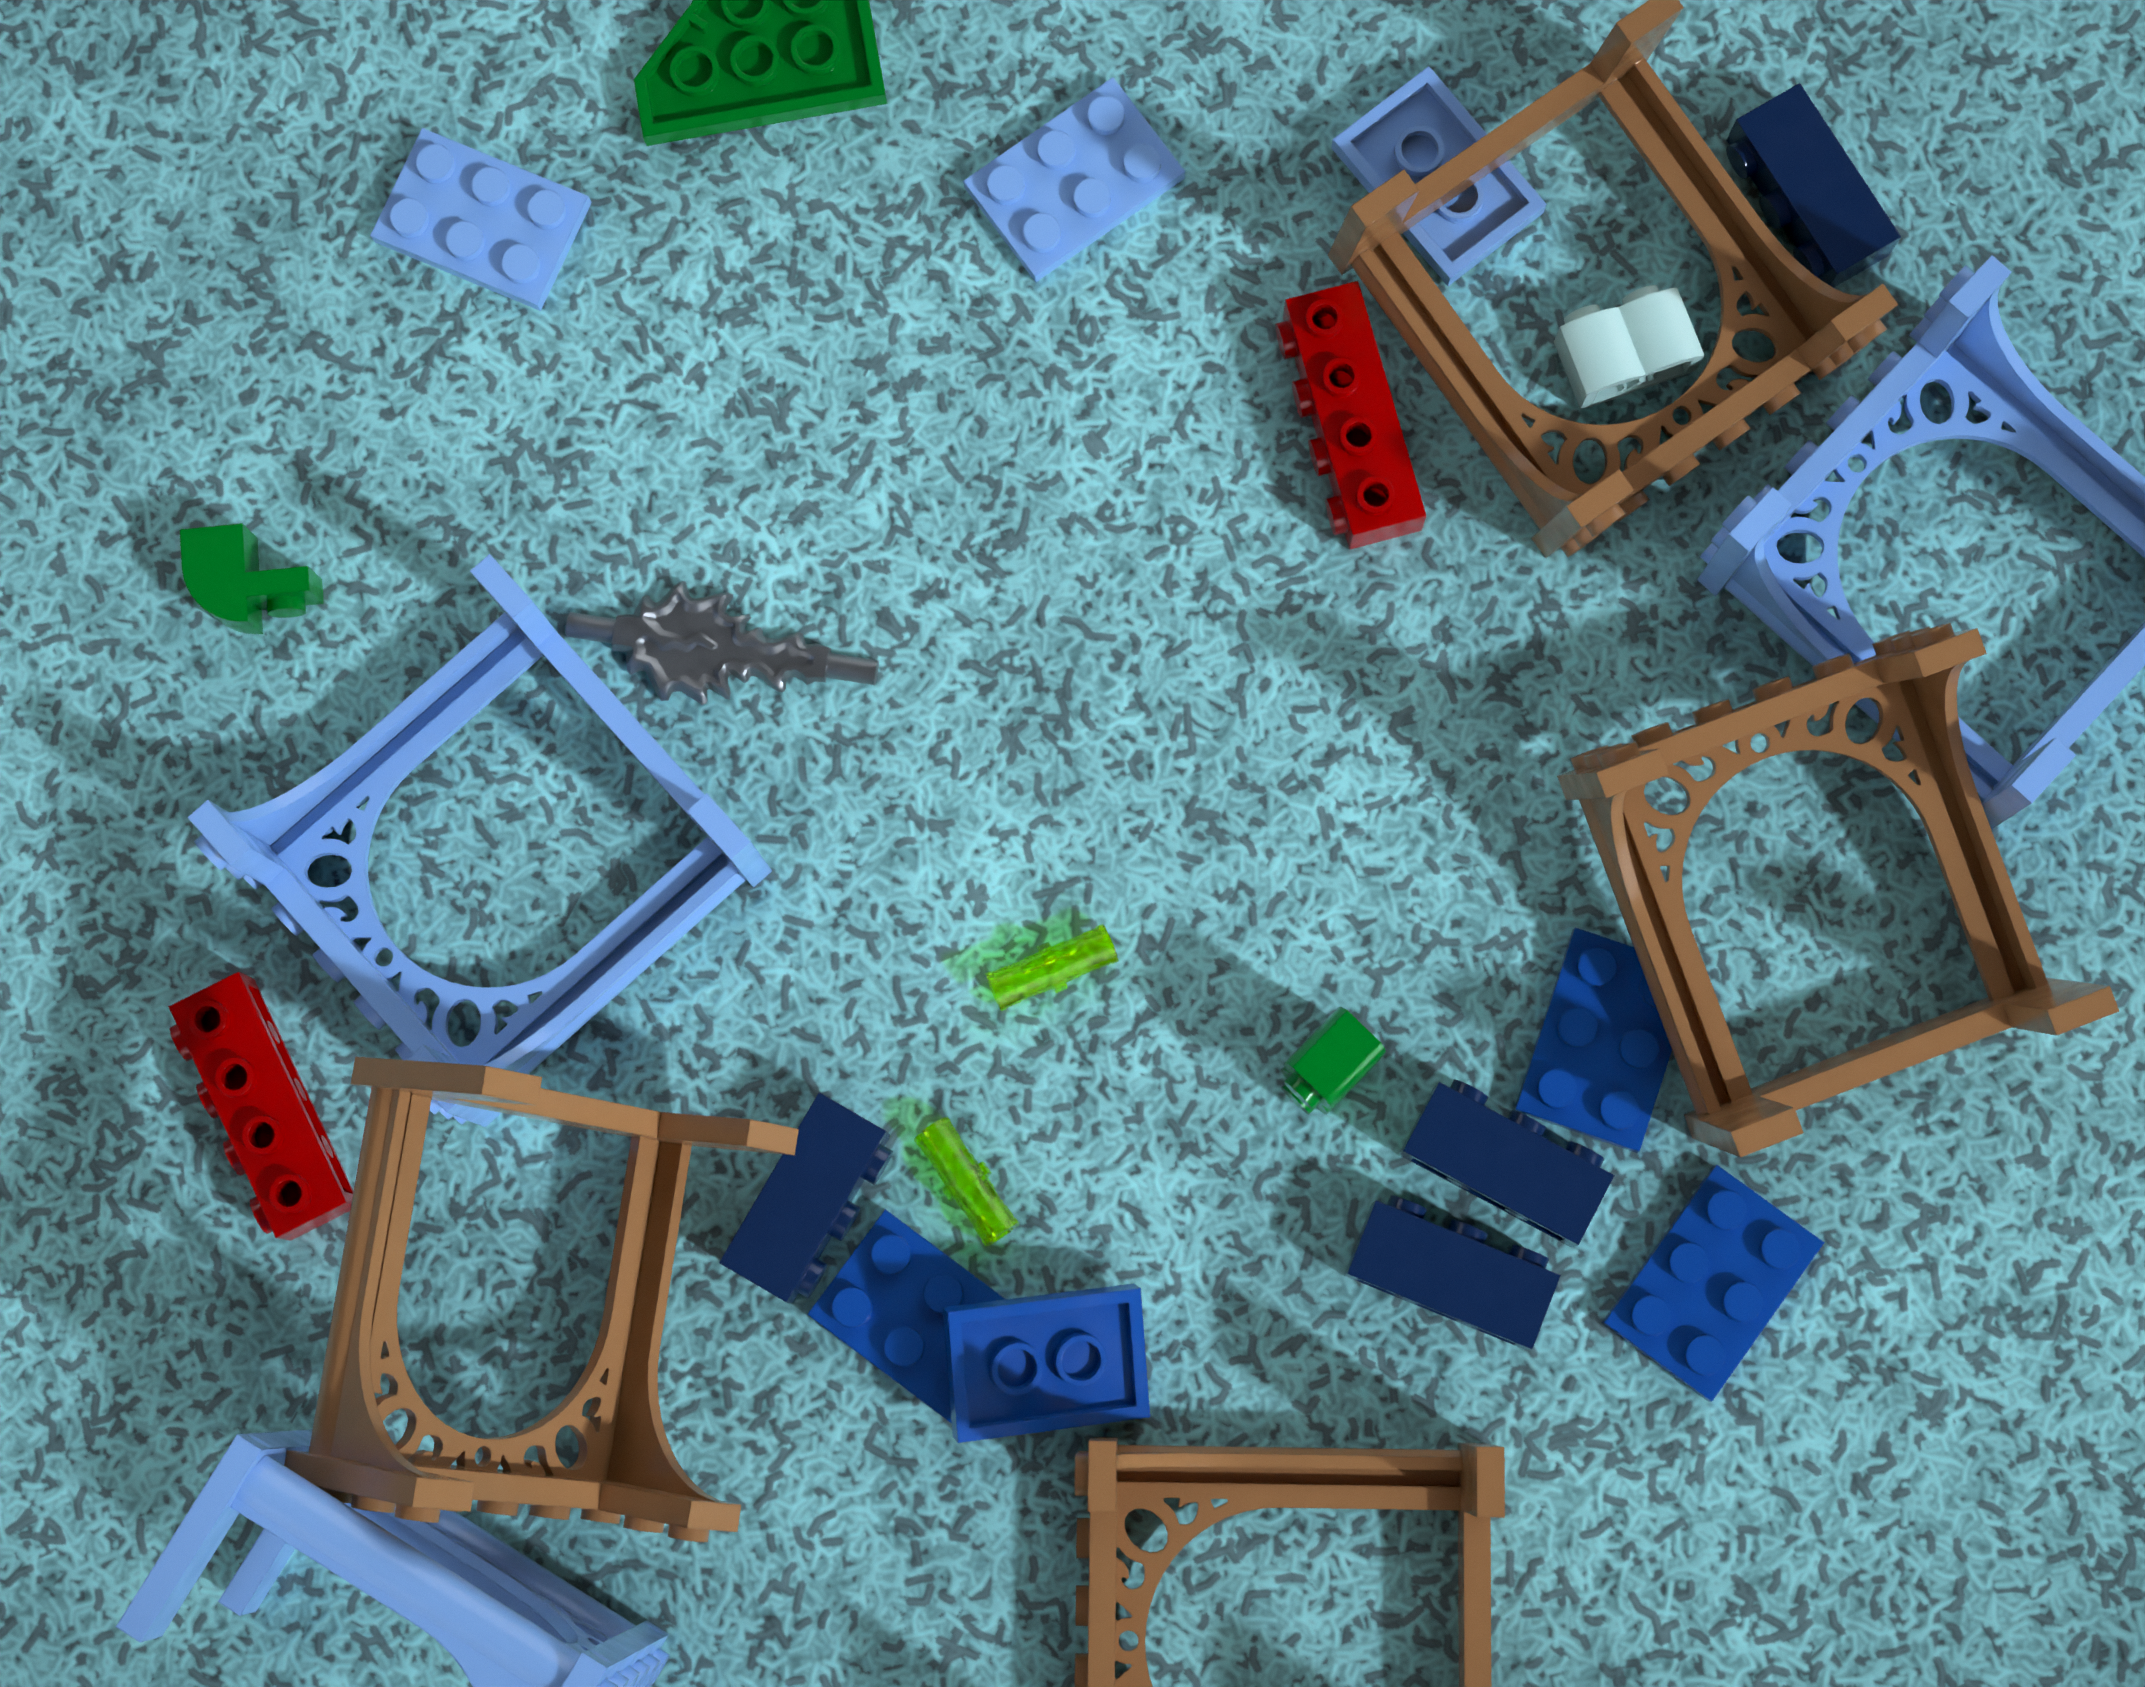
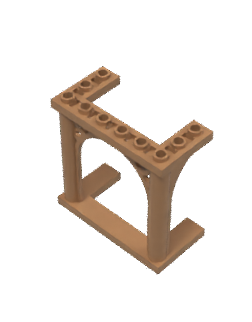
[1328,0,1899,558]
[1557,622,2119,1158]
[284,1057,799,1542]
[1075,1437,1505,1687]

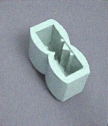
[1554,285,1704,409]

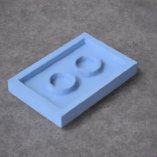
[1331,66,1547,286]
[963,77,1185,282]
[370,128,592,311]

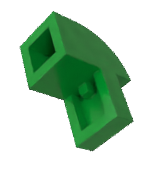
[180,523,324,634]

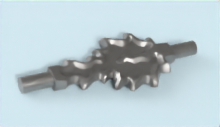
[566,581,879,705]

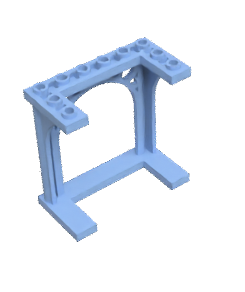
[1697,255,2145,829]
[188,554,772,1127]
[116,1429,670,1687]

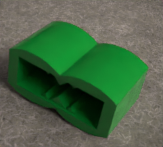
[1281,1007,1386,1115]

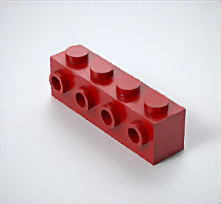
[1275,281,1426,550]
[168,971,354,1241]

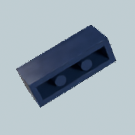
[1726,83,1901,288]
[1399,1079,1615,1247]
[719,1092,893,1304]
[1344,1195,1561,1350]

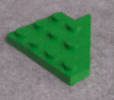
[634,0,887,146]

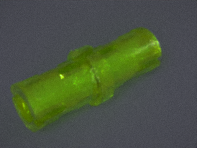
[985,924,1119,1011]
[914,1116,1020,1247]

